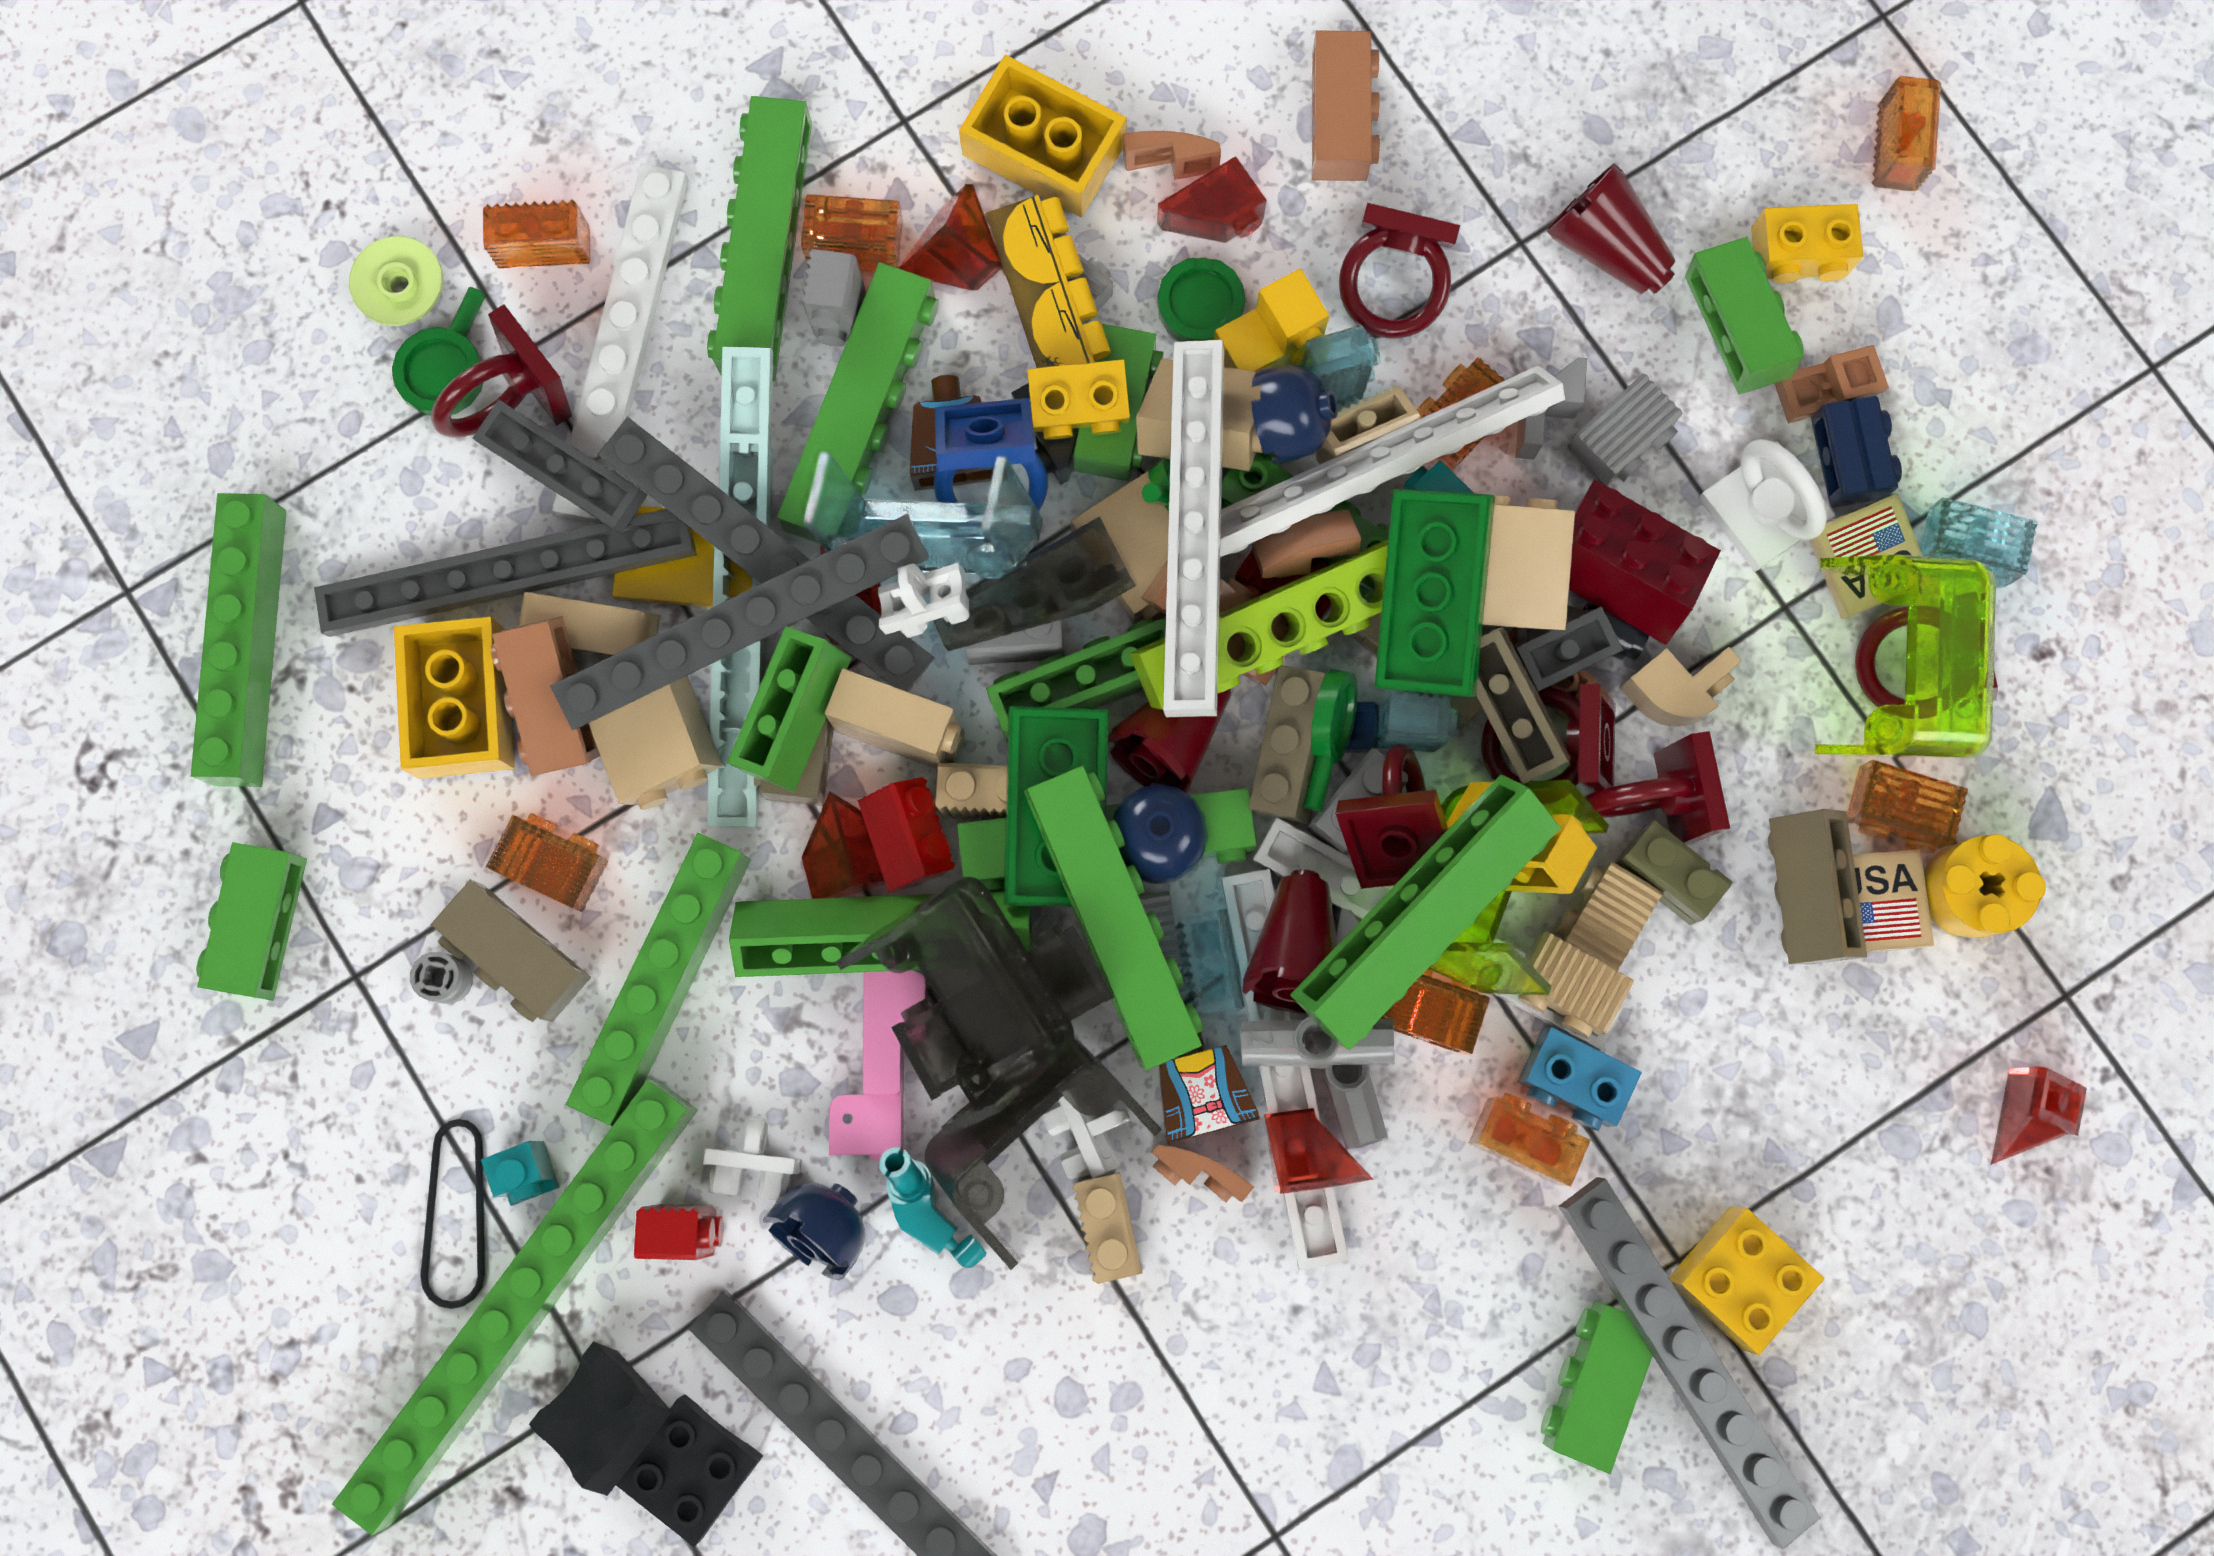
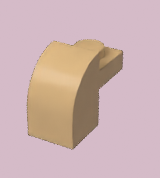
[1620,647,1742,726]

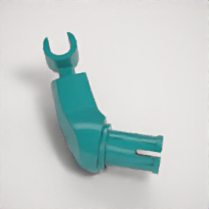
[879,1147,986,1268]

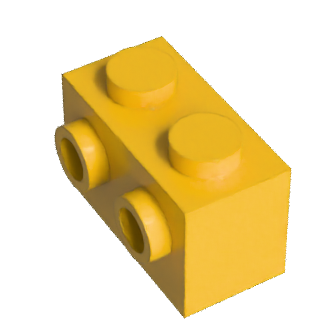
[1751,204,1864,283]
[1027,359,1130,439]

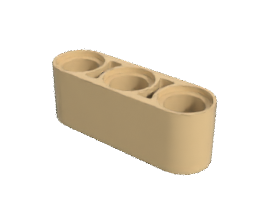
[519,592,661,656]

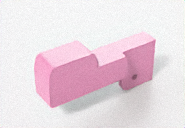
[829,970,929,1160]

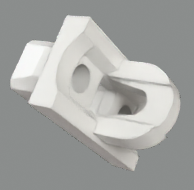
[878,562,970,638]
[1041,1084,1130,1179]
[703,1116,802,1201]

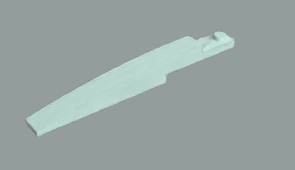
[707,347,773,827]

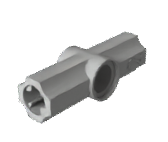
[1307,1014,1388,1150]
[1241,1017,1395,1069]

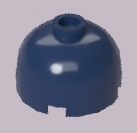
[1251,364,1338,464]
[1113,784,1208,884]
[763,1183,866,1281]

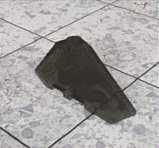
[933,516,1137,651]

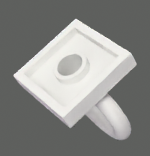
[1698,439,1835,572]

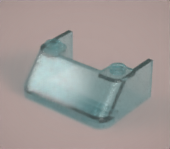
[803,452,1043,579]

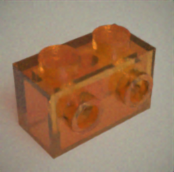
[1468,1093,1591,1187]

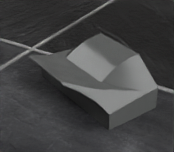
[1514,605,1623,692]

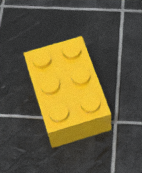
[959,54,1127,218]
[394,617,515,779]

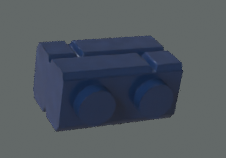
[1811,396,1902,508]

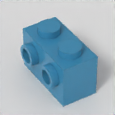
[1517,1027,1642,1131]

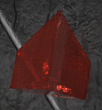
[898,184,1003,290]
[801,791,886,899]
[1991,1066,2087,1164]
[1264,1108,1373,1194]

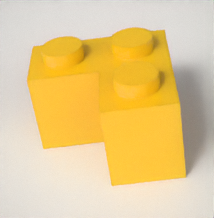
[1214,268,1330,372]
[1446,782,1597,894]

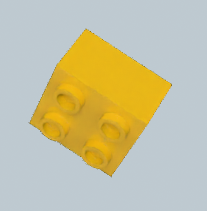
[1669,1206,1825,1355]

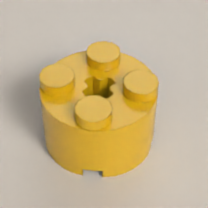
[1924,834,2046,938]

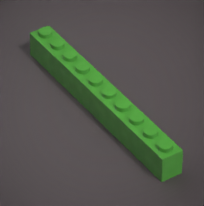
[332,1079,698,1536]

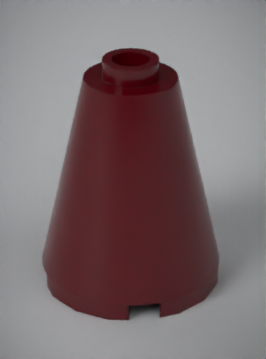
[1546,163,1676,294]
[1108,689,1231,793]
[1242,869,1337,1013]

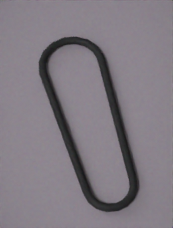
[420,1119,485,1309]

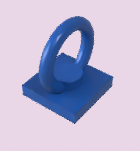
[934,398,1048,535]

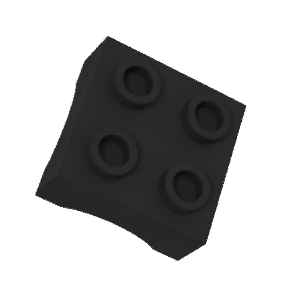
[529,1341,673,1496]
[616,1394,764,1547]

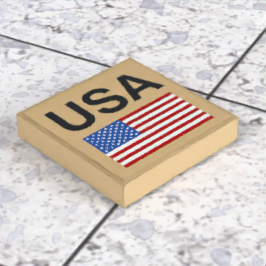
[1809,493,1933,619]
[1853,849,1934,952]

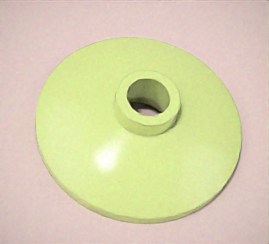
[349,236,443,326]

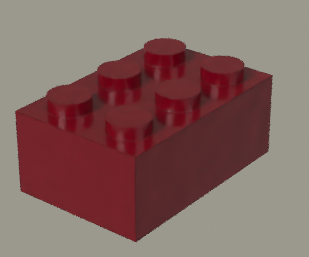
[1569,479,1721,645]

